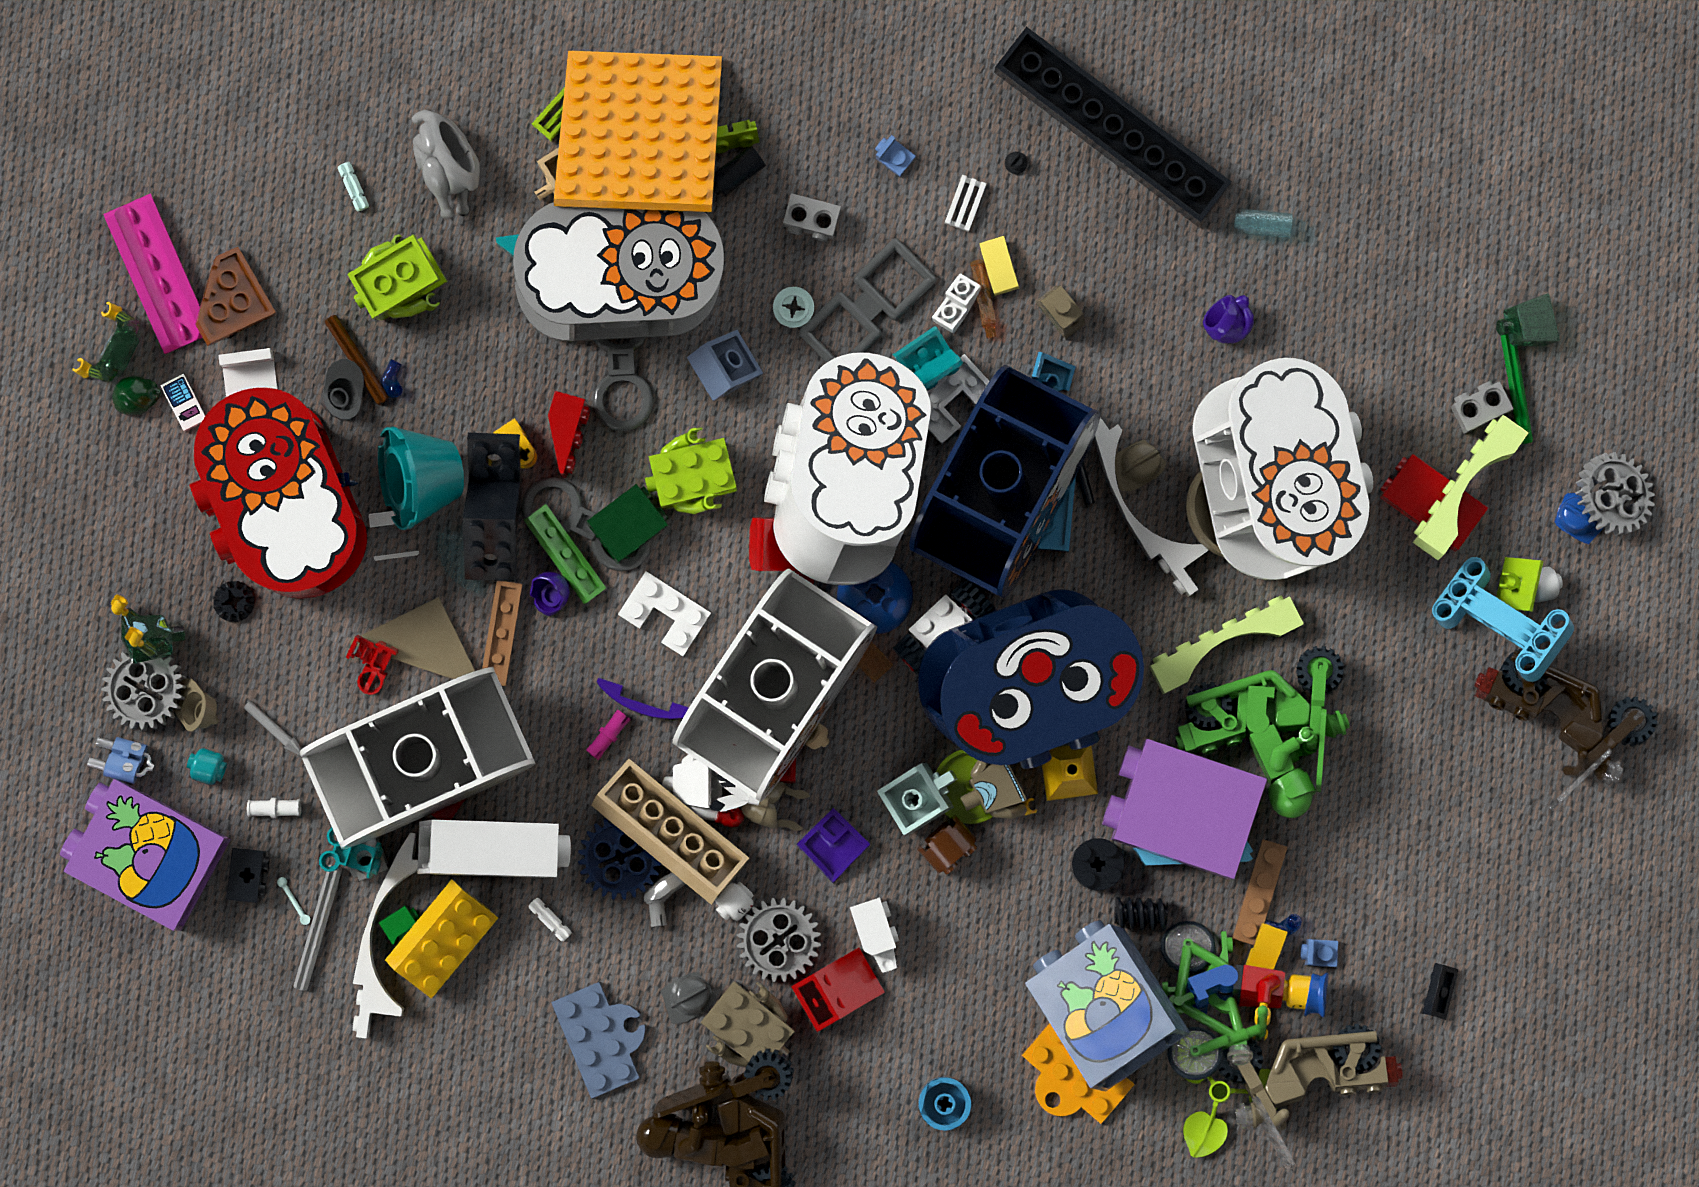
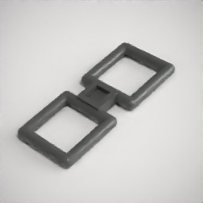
[799,238,937,363]

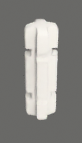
[528,898,572,941]

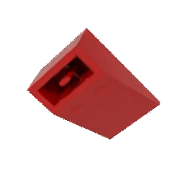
[548,391,591,479]
[791,947,885,1032]

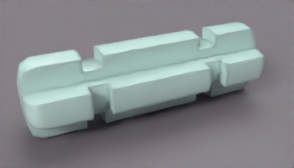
[338,162,369,211]

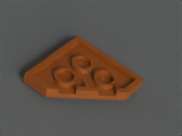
[195,247,276,346]

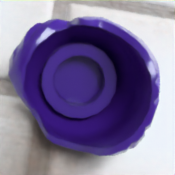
[530,572,570,616]

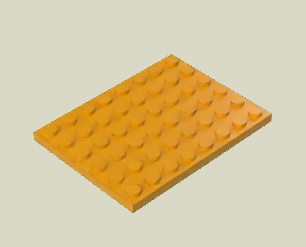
[554,51,722,212]

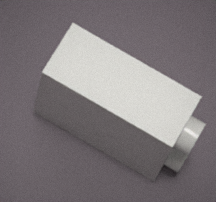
[417,820,571,878]

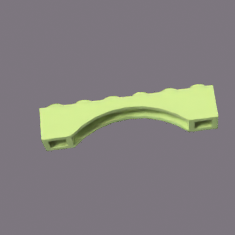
[1413,415,1528,560]
[1149,595,1304,694]

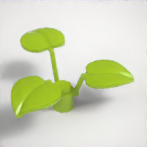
[1177,1037,1278,1158]

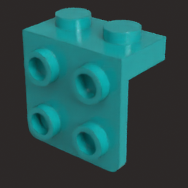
[893,326,963,390]

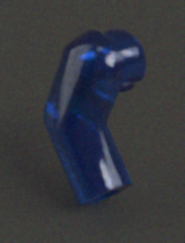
[381,359,403,398]
[1265,914,1302,938]

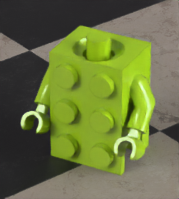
[347,234,447,321]
[645,427,737,514]

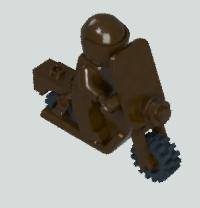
[636,1049,796,1187]

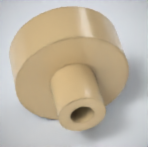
[805,723,829,749]

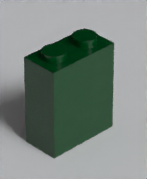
[586,484,668,565]

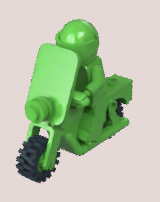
[1175,646,1350,818]

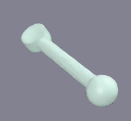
[277,877,311,925]

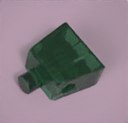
[1496,293,1560,346]

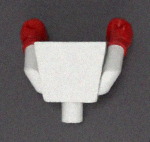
[662,744,744,828]

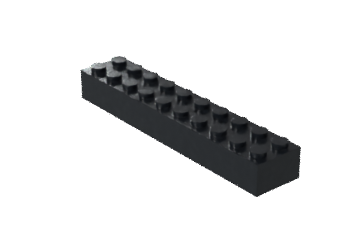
[994,26,1232,227]

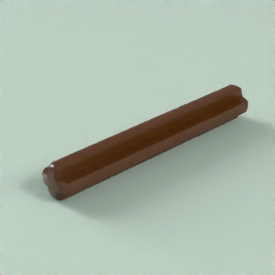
[325,315,389,405]

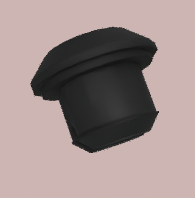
[1005,151,1028,174]

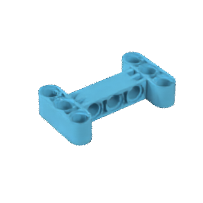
[1432,557,1574,682]

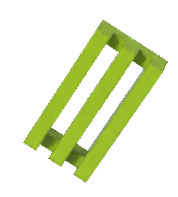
[532,87,565,141]

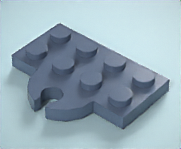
[551,982,646,1099]

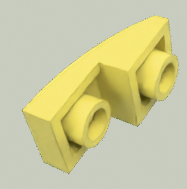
[979,236,1019,296]

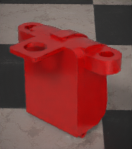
[749,517,814,584]

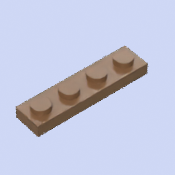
[482,581,523,687]
[1232,839,1287,945]

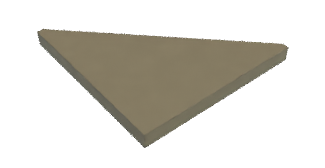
[349,597,475,679]

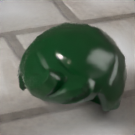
[112,376,161,415]

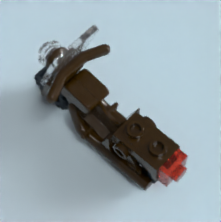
[1474,649,1658,811]

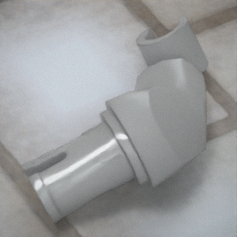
[644,872,686,927]

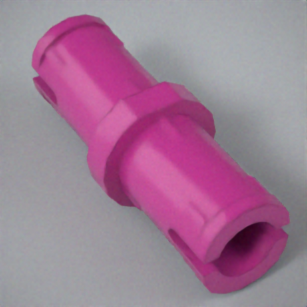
[586,709,631,761]

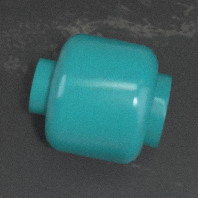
[186,748,227,785]

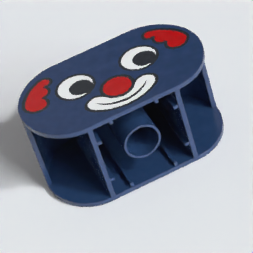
[918,589,1144,769]

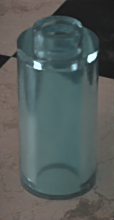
[1234,208,1293,239]

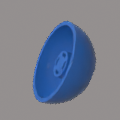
[837,562,913,634]

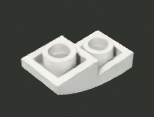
[932,274,981,334]

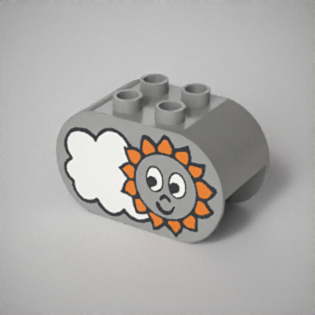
[513,202,724,341]

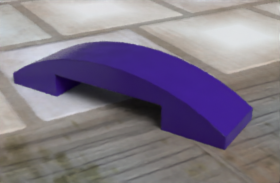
[597,678,689,720]

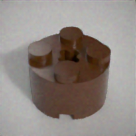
[917,815,977,875]

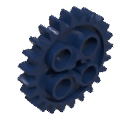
[578,818,662,901]

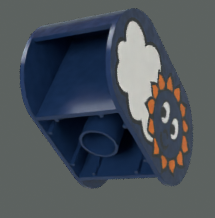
[909,365,1100,598]

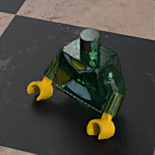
[72,302,141,382]
[111,594,185,664]

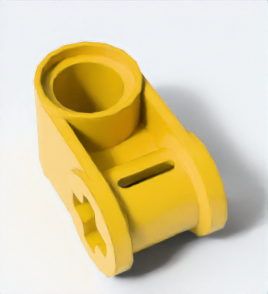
[493,418,537,468]

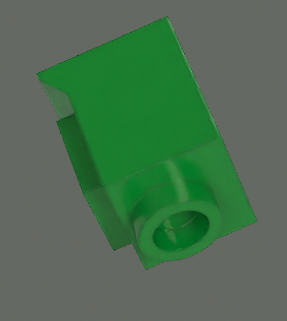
[379,906,420,945]

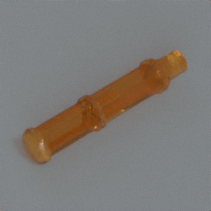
[970,259,997,339]

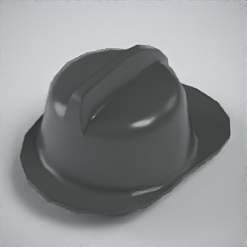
[321,359,364,420]
[661,972,716,1024]

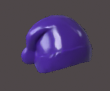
[1203,295,1254,344]

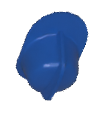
[1555,493,1604,544]

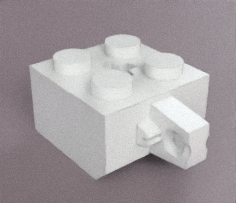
[850,898,899,973]

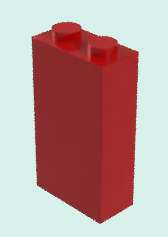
[1380,454,1488,552]

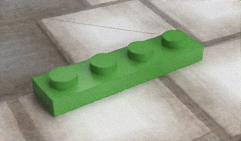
[524,504,606,604]

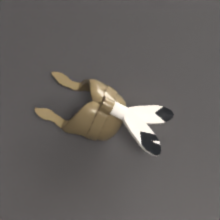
[710,774,810,831]

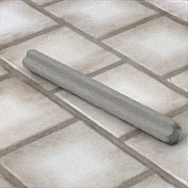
[294,864,342,991]

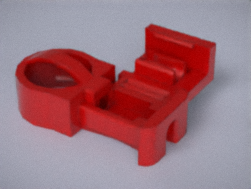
[346,635,398,695]

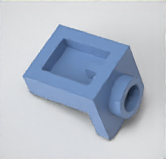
[875,135,916,177]
[1301,939,1338,967]

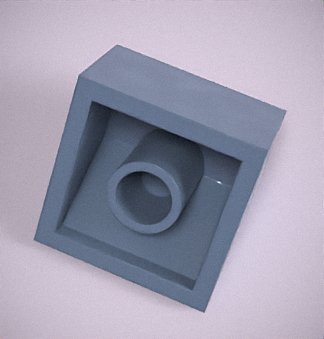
[687,330,763,401]

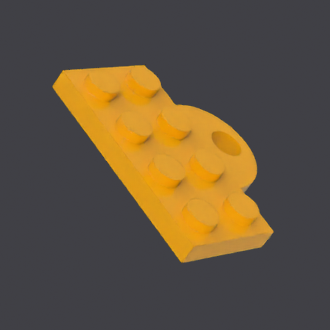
[1021,1023,1135,1124]

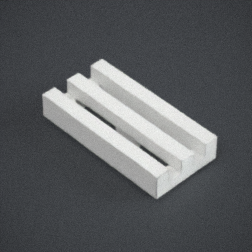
[945,175,986,232]

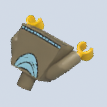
[960,760,1037,819]

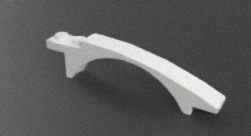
[1094,417,1208,597]
[353,833,418,1038]

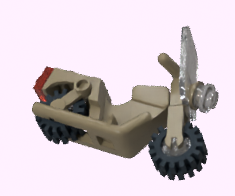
[1216,1024,1403,1173]

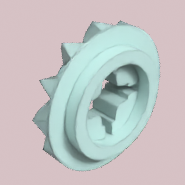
[773,287,814,328]

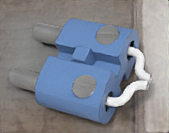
[87,737,154,784]

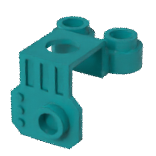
[319,827,383,879]

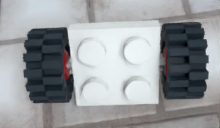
[892,579,997,676]

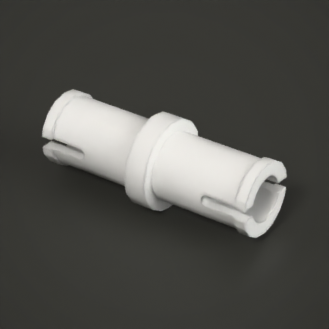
[247,798,301,818]

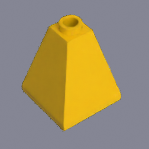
[1042,746,1098,801]

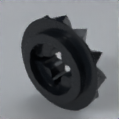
[213,581,255,622]

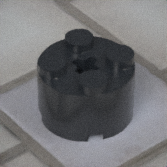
[1070,838,1124,891]

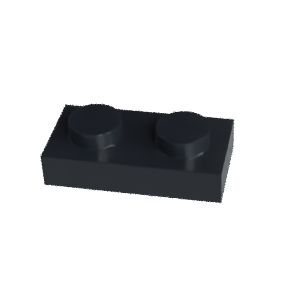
[1422,963,1459,1020]

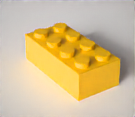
[385,879,498,999]

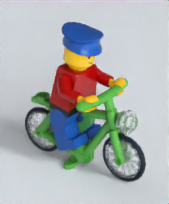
[1160,921,1329,1080]

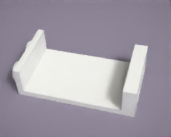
[219,348,277,397]

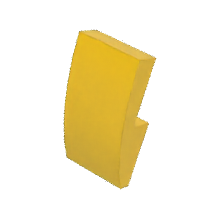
[1246,923,1288,969]

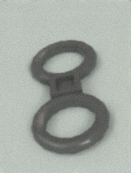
[592,337,654,432]
[521,477,653,571]

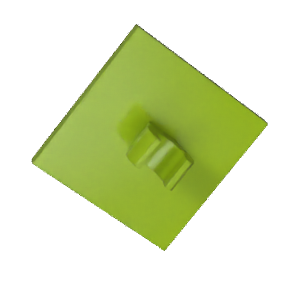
[1496,557,1544,612]

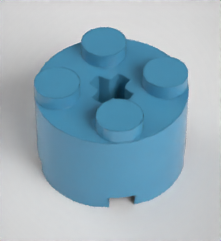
[918,1077,971,1131]

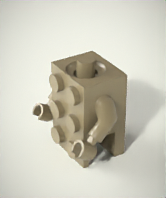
[700,981,795,1068]

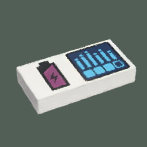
[160,374,205,432]

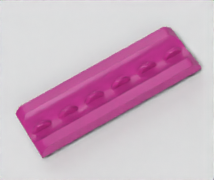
[103,193,203,354]

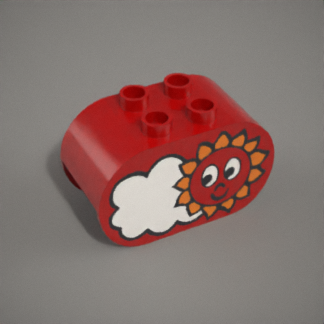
[189,387,367,599]

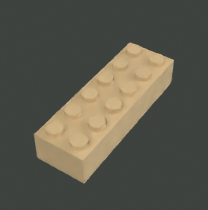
[591,759,749,905]

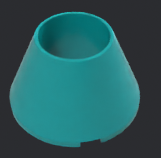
[377,427,464,530]

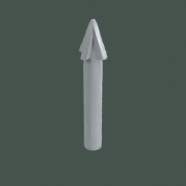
[244,701,302,756]

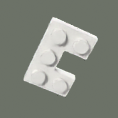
[927,354,989,444]
[618,571,711,656]

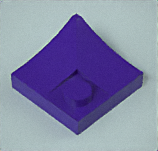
[797,808,870,883]

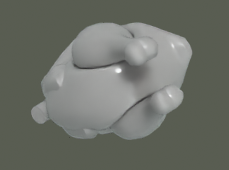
[412,110,480,219]

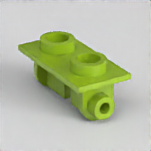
[716,120,760,153]

